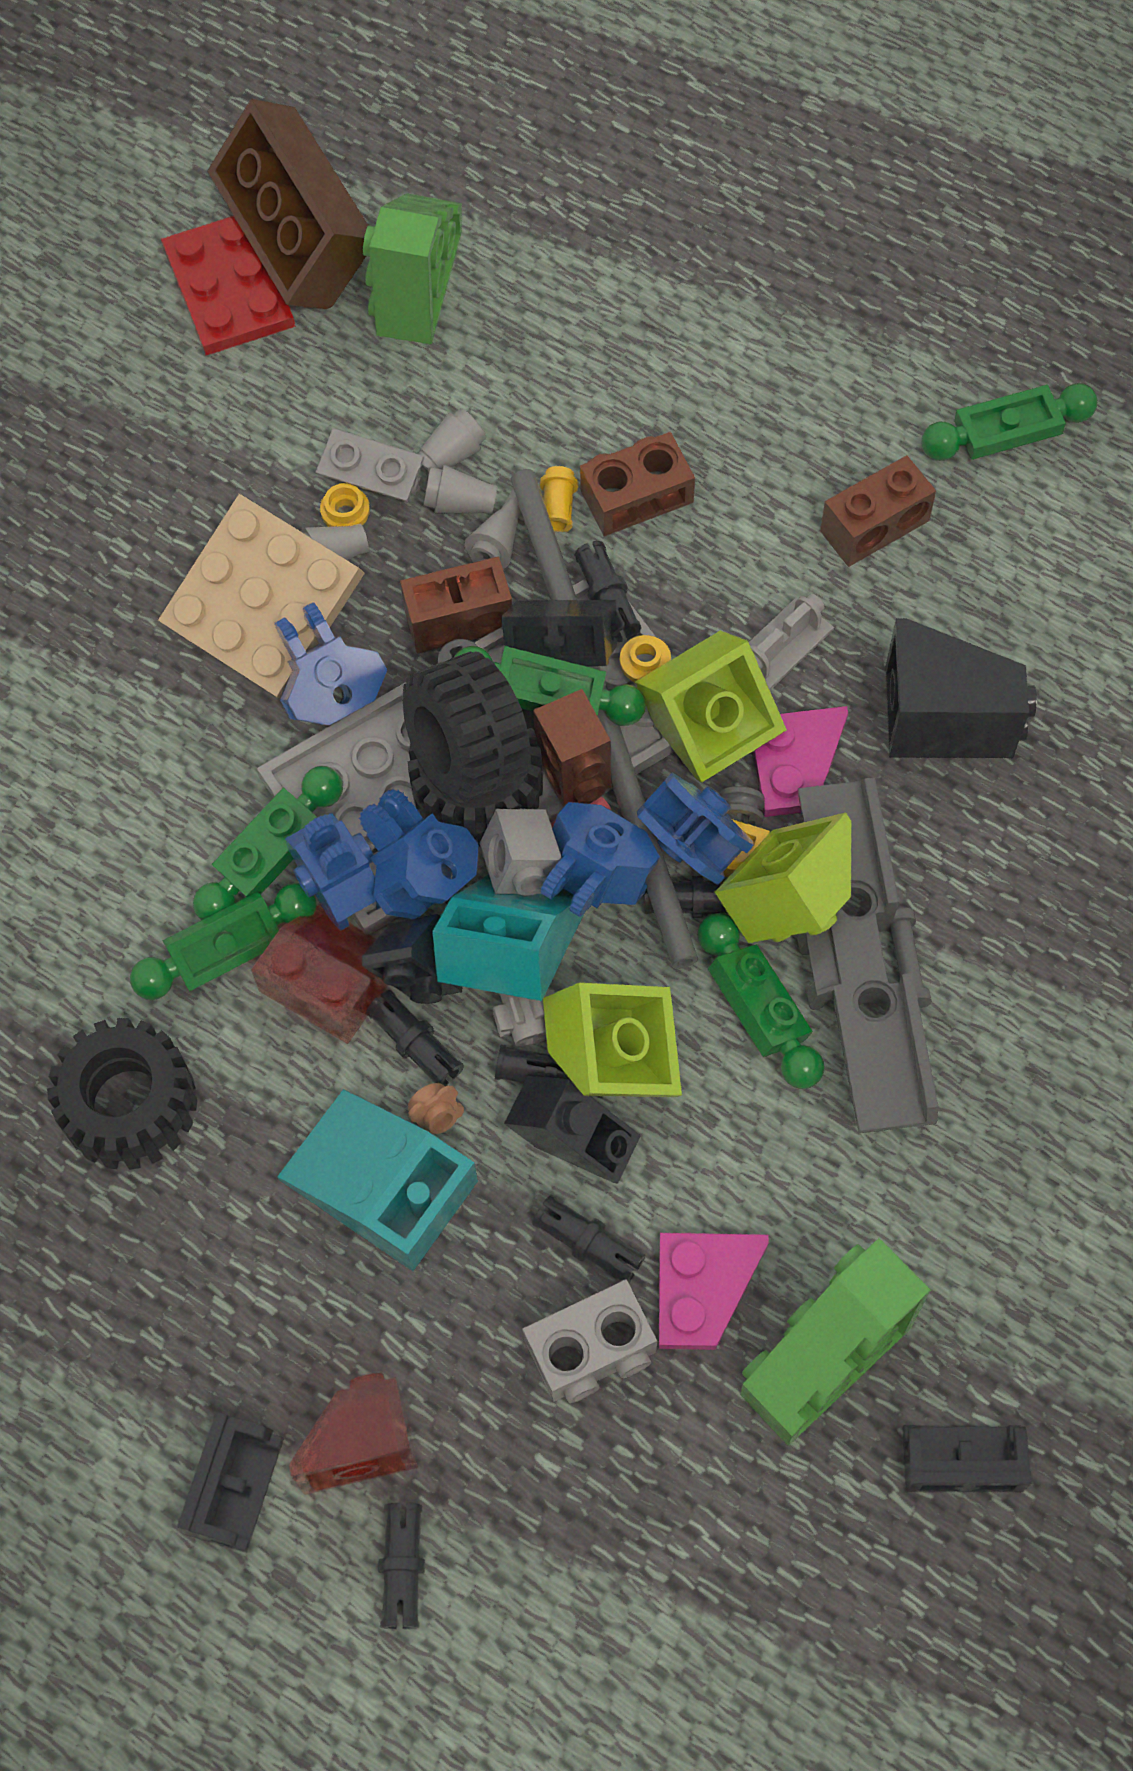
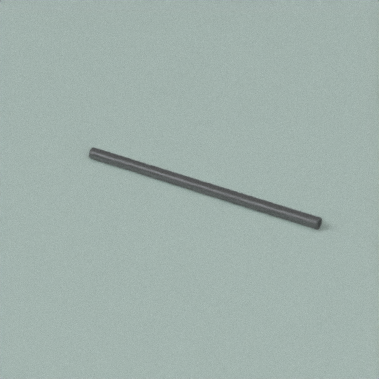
[511,469,698,969]

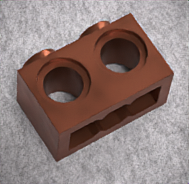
[580,432,695,537]
[820,455,936,567]
[400,556,512,653]
[533,689,611,807]

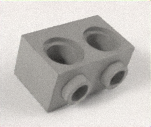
[522,1279,657,1403]

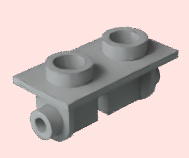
[316,428,424,502]
[749,594,834,690]

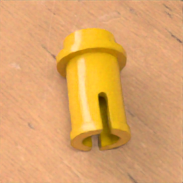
[539,466,579,532]

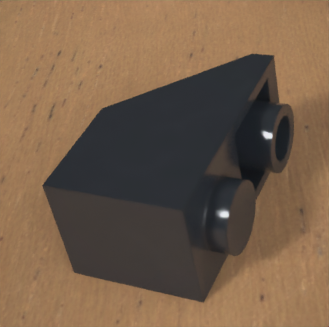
[362,914,463,1004]
[504,1076,641,1184]

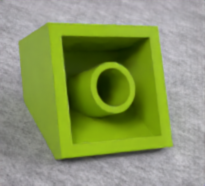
[635,630,787,783]
[715,812,851,943]
[543,982,682,1097]

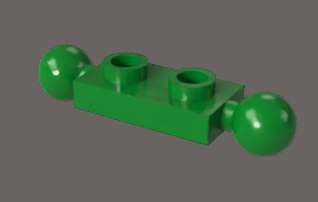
[921,383,1098,461]
[454,646,646,726]
[193,766,343,920]
[130,883,317,1000]
[697,913,825,1089]

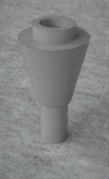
[465,490,521,569]

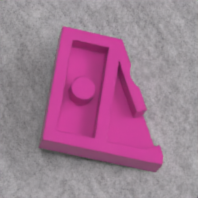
[753,706,848,817]
[659,1233,769,1350]

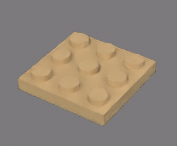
[158,494,365,699]

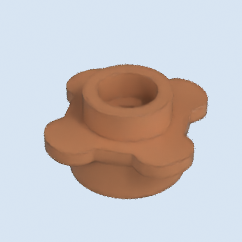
[408,1083,464,1134]

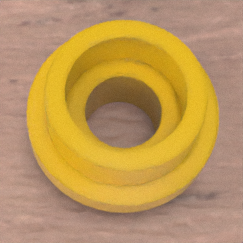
[320,483,370,527]
[620,635,671,684]

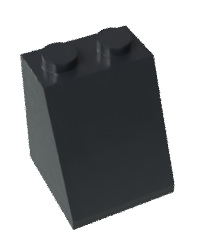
[885,618,1037,758]

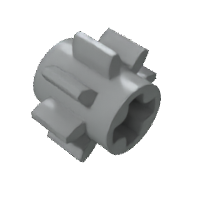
[493,990,555,1047]

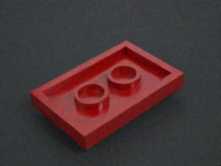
[161,216,296,356]

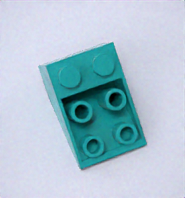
[432,874,585,1001]
[277,1089,478,1271]

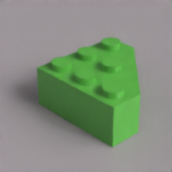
[363,193,462,344]
[740,1238,931,1446]

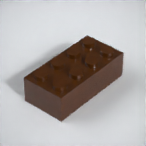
[207,99,369,309]

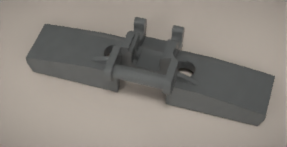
[797,778,939,1134]

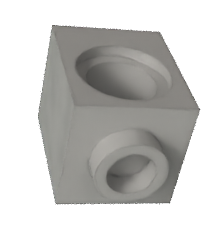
[480,809,562,896]

